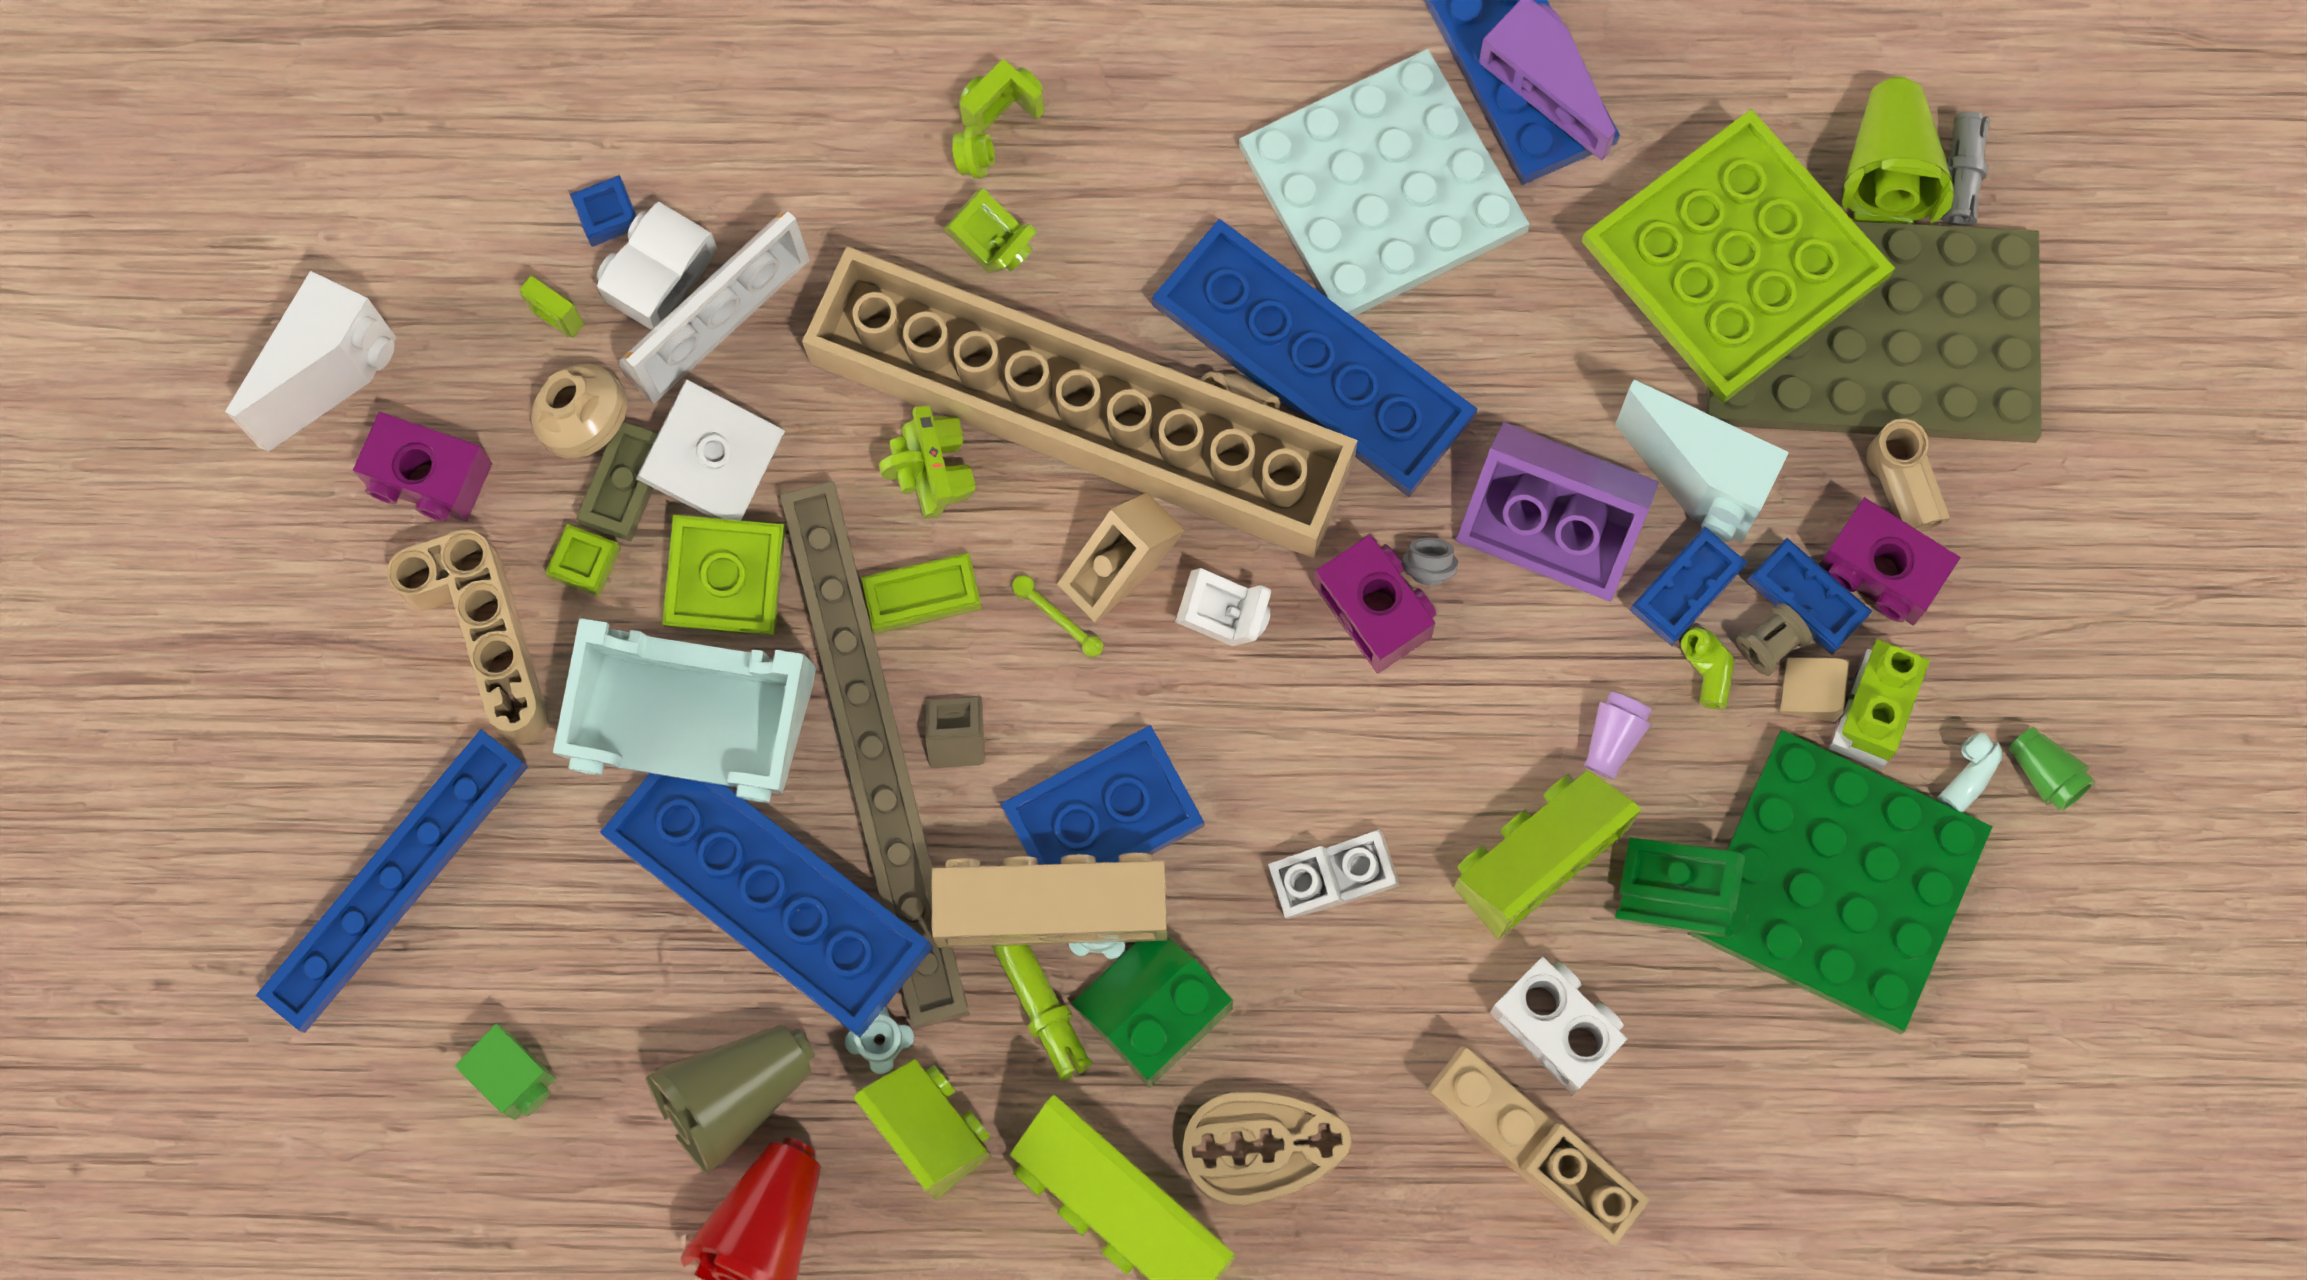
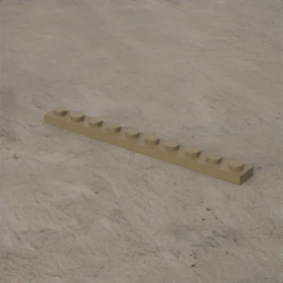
[780,480,970,1029]

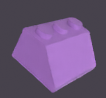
[1456,422,1659,602]

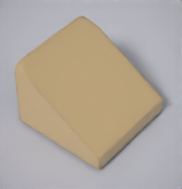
[1779,658,1849,722]

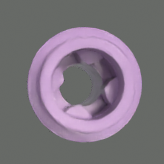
[1584,691,1652,780]

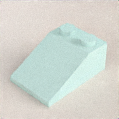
[1615,379,1789,543]

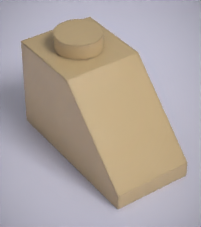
[1057,492,1185,623]

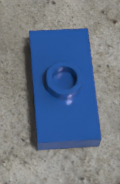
[1630,527,1748,646]
[1747,538,1872,655]

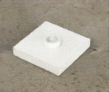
[636,380,785,521]

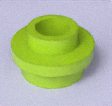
[953,124,995,179]

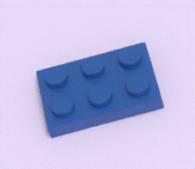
[1001,725,1205,865]

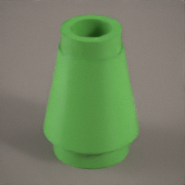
[2009,727,2095,812]

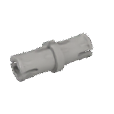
[1941,112,1990,226]

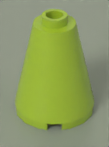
[1842,76,1954,224]

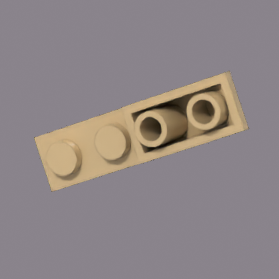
[1425,1047,1650,1246]

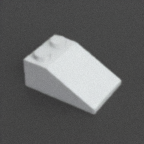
[225,271,397,452]

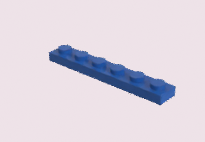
[256,729,528,1033]

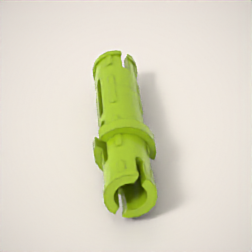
[992,945,1093,1082]

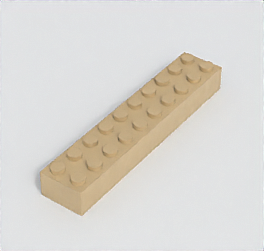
[802,246,1358,559]

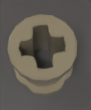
[1736,603,1813,676]

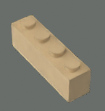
[932,853,1167,948]

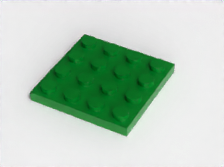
[1688,730,1993,1034]

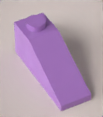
[1479,0,1616,161]

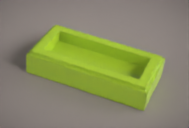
[861,553,982,634]

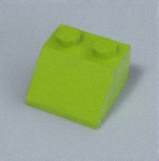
[853,1059,991,1200]

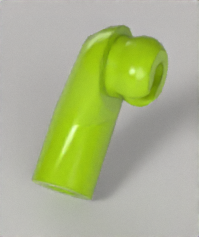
[1681,627,1734,710]

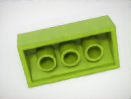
[1010,1094,1235,1280]

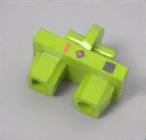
[879,405,976,519]

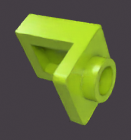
[959,58,1045,132]
[943,188,1037,274]

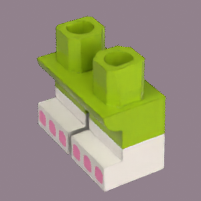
[1828,639,1930,770]

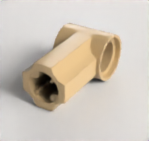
[1866,419,1950,532]

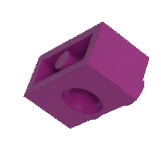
[352,411,492,522]
[1819,497,1961,626]
[1314,534,1436,674]

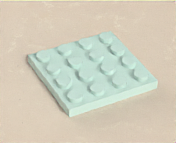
[1239,49,1530,317]

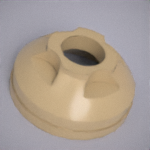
[531,364,627,459]

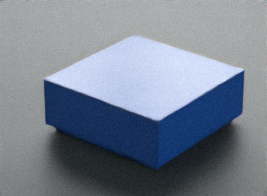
[570,175,637,247]

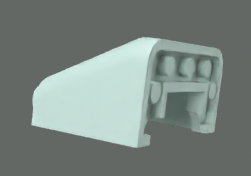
[553,618,816,803]

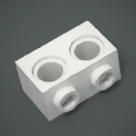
[1489,956,1627,1095]

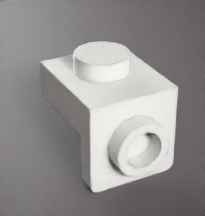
[1175,568,1271,646]

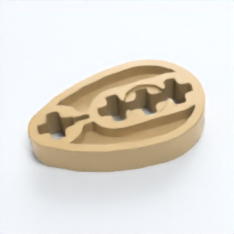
[1183,1092,1352,1207]

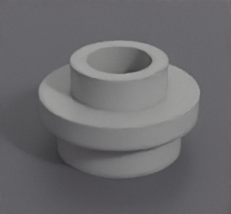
[1402,538,1458,585]

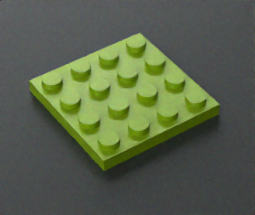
[1581,109,1895,404]

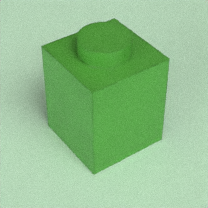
[454,1024,556,1120]

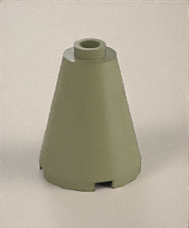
[646,1025,815,1174]

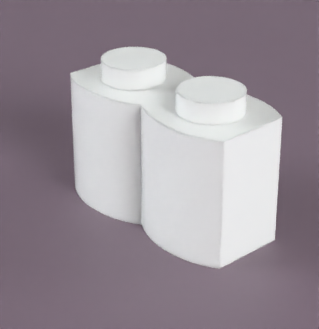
[597,202,717,330]

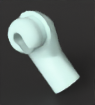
[1937,732,2002,812]

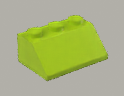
[1454,770,1641,940]

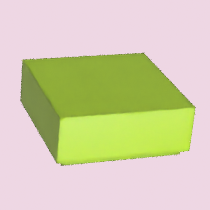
[519,275,584,338]
[545,524,621,597]

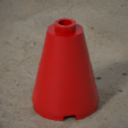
[680,1137,821,1280]

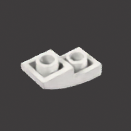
[1268,830,1400,919]

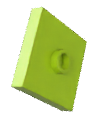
[662,515,786,636]

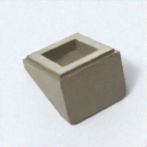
[926,696,985,768]

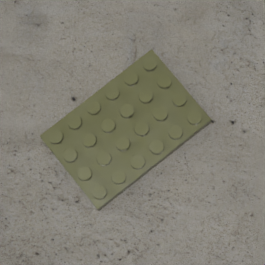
[1706,221,2042,443]

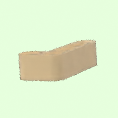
[387,530,548,744]

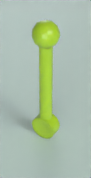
[1012,575,1104,657]

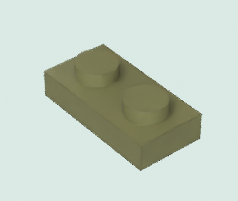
[576,422,659,542]

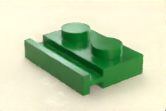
[1615,837,1746,938]

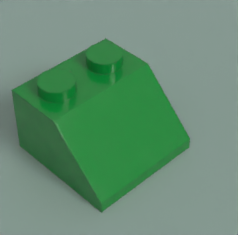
[1071,936,1233,1088]

